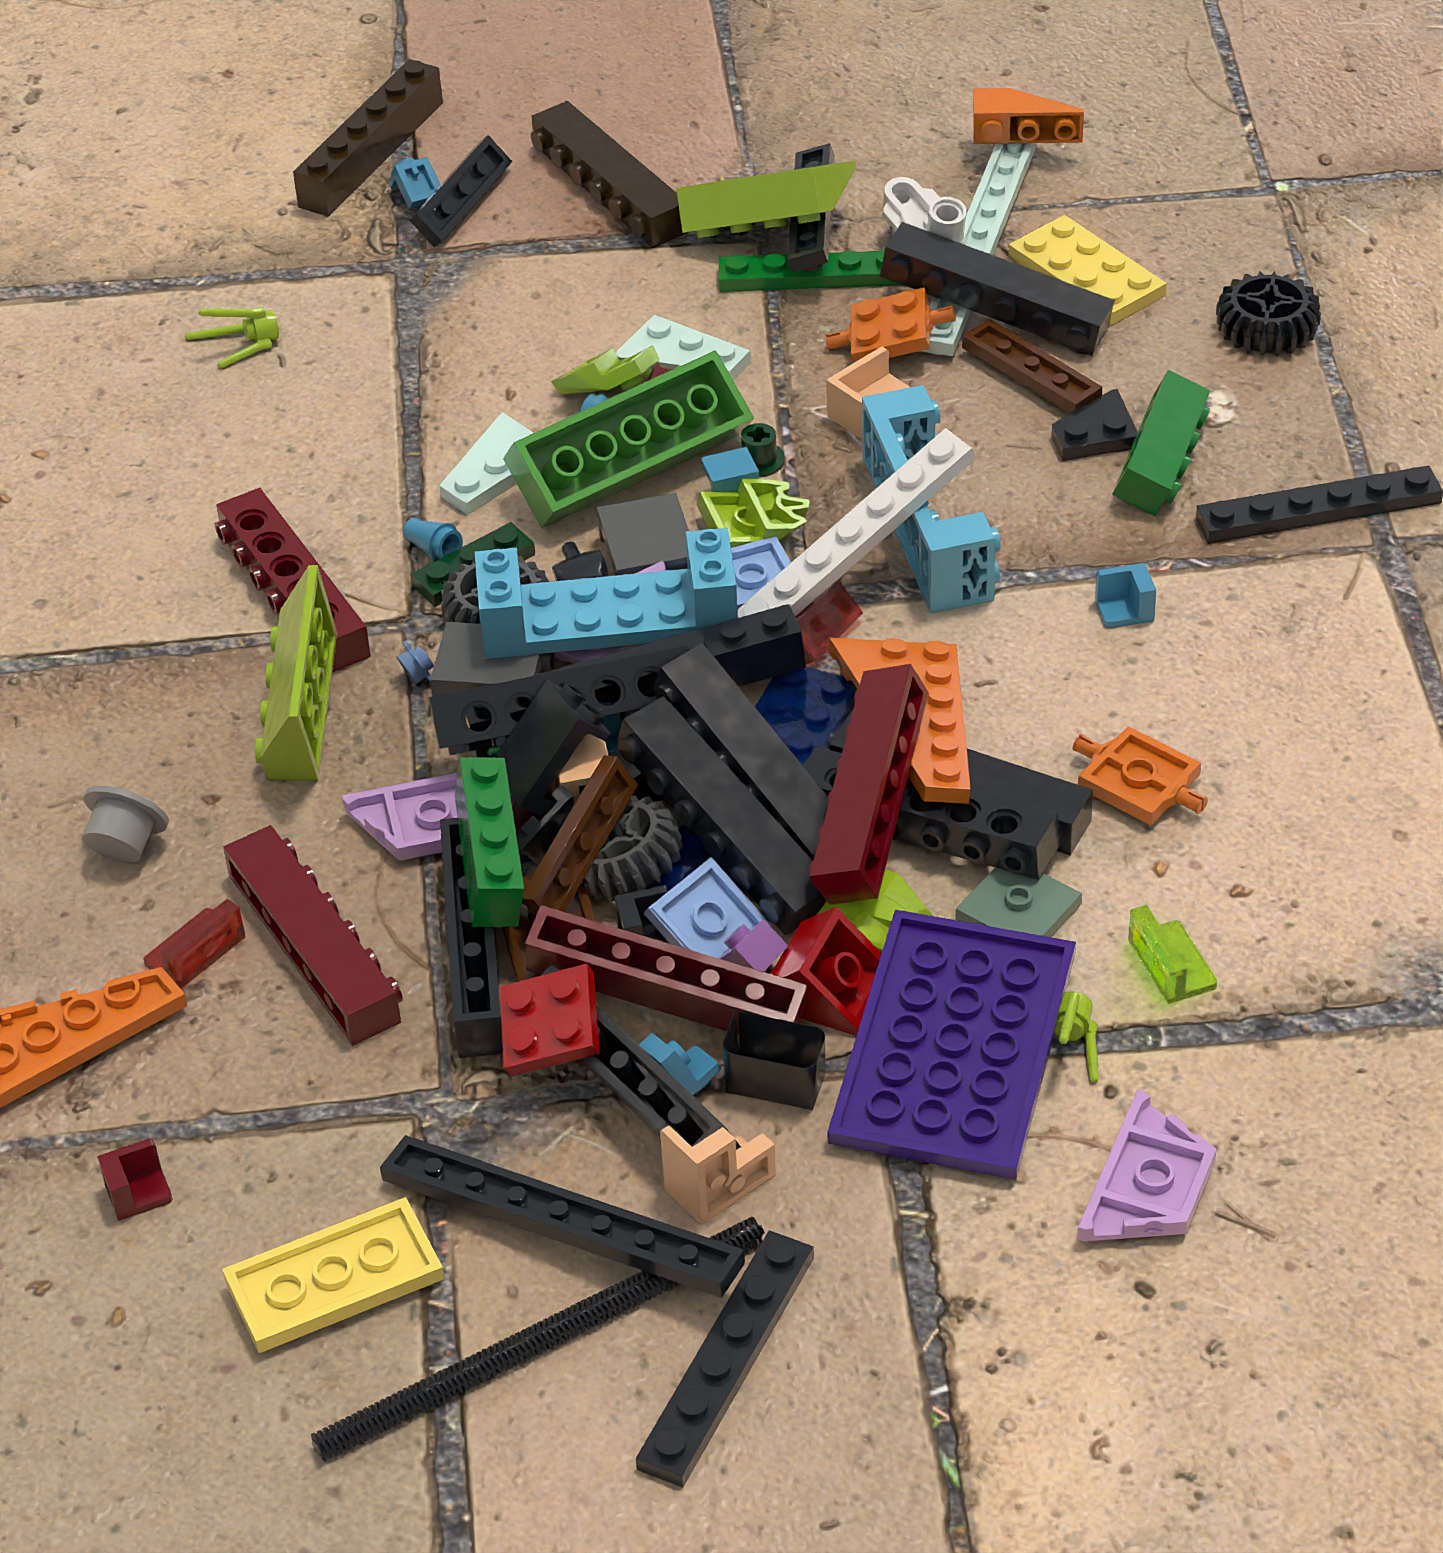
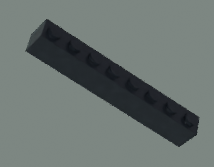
[466,604,806,758]

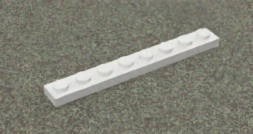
[738,428,976,618]

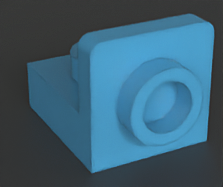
[388,157,440,209]
[639,1033,721,1095]

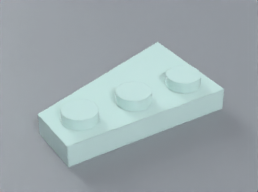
[615,315,751,380]
[439,412,533,515]

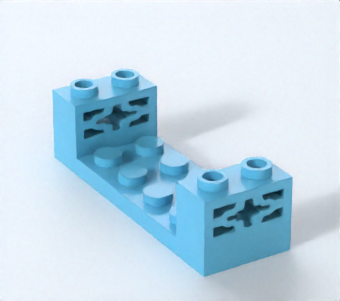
[862,385,1001,613]
[475,528,738,659]

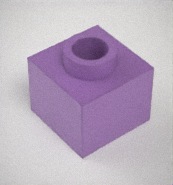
[719,919,788,972]

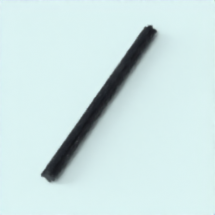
[311,1217,765,1462]

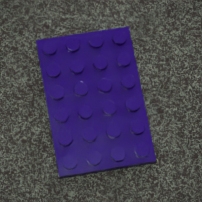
[827,909,1076,1180]

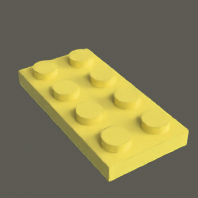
[1009,215,1167,326]
[222,1197,445,1353]

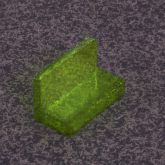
[1128,905,1217,1004]

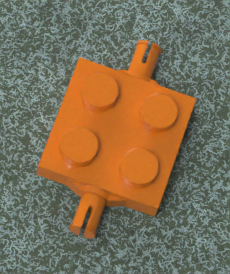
[825,287,956,363]
[1072,726,1208,826]

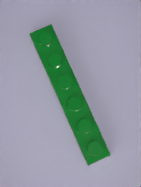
[719,249,901,292]

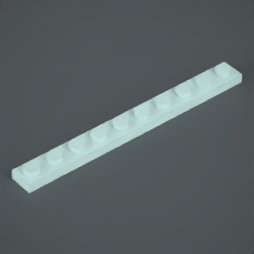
[921,143,1038,356]

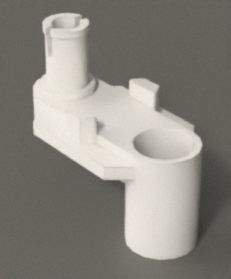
[882,177,966,244]

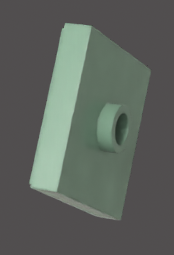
[955,868,1082,937]

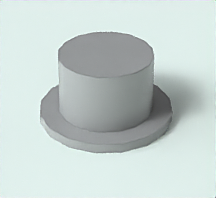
[82,786,169,862]

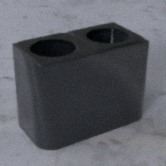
[723,1011,825,1110]

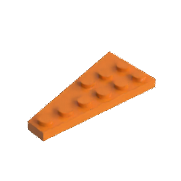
[828,638,970,804]
[0,967,187,1108]

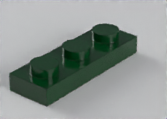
[410,522,535,607]

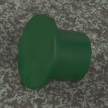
[740,423,785,477]

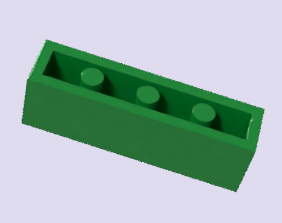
[1112,370,1211,516]
[454,757,524,927]

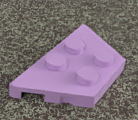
[342,773,458,861]
[1077,1089,1217,1242]

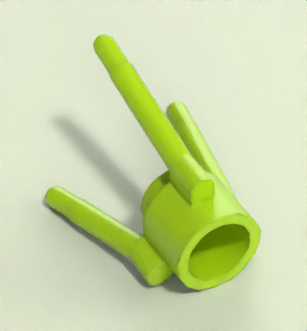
[185,307,279,368]
[1055,991,1099,1083]

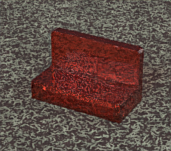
[795,580,863,665]
[143,899,246,989]

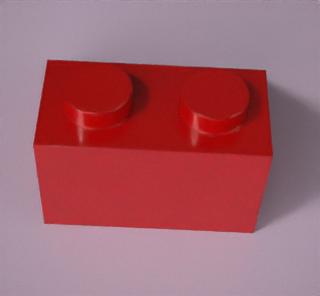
[771,907,882,1036]

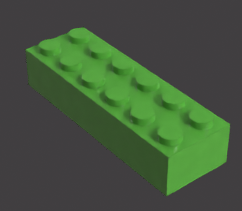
[503,350,754,528]

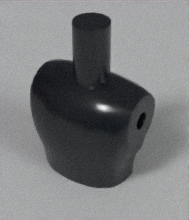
[551,541,609,581]

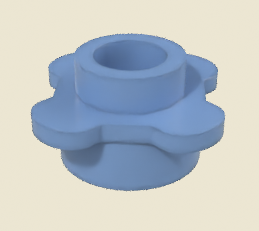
[397,641,434,684]

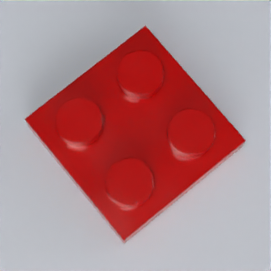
[500,964,600,1077]

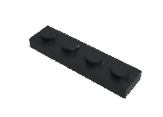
[409,135,513,247]

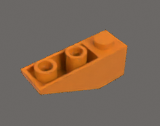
[973,88,1084,144]

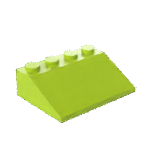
[676,161,856,238]
[255,565,337,781]

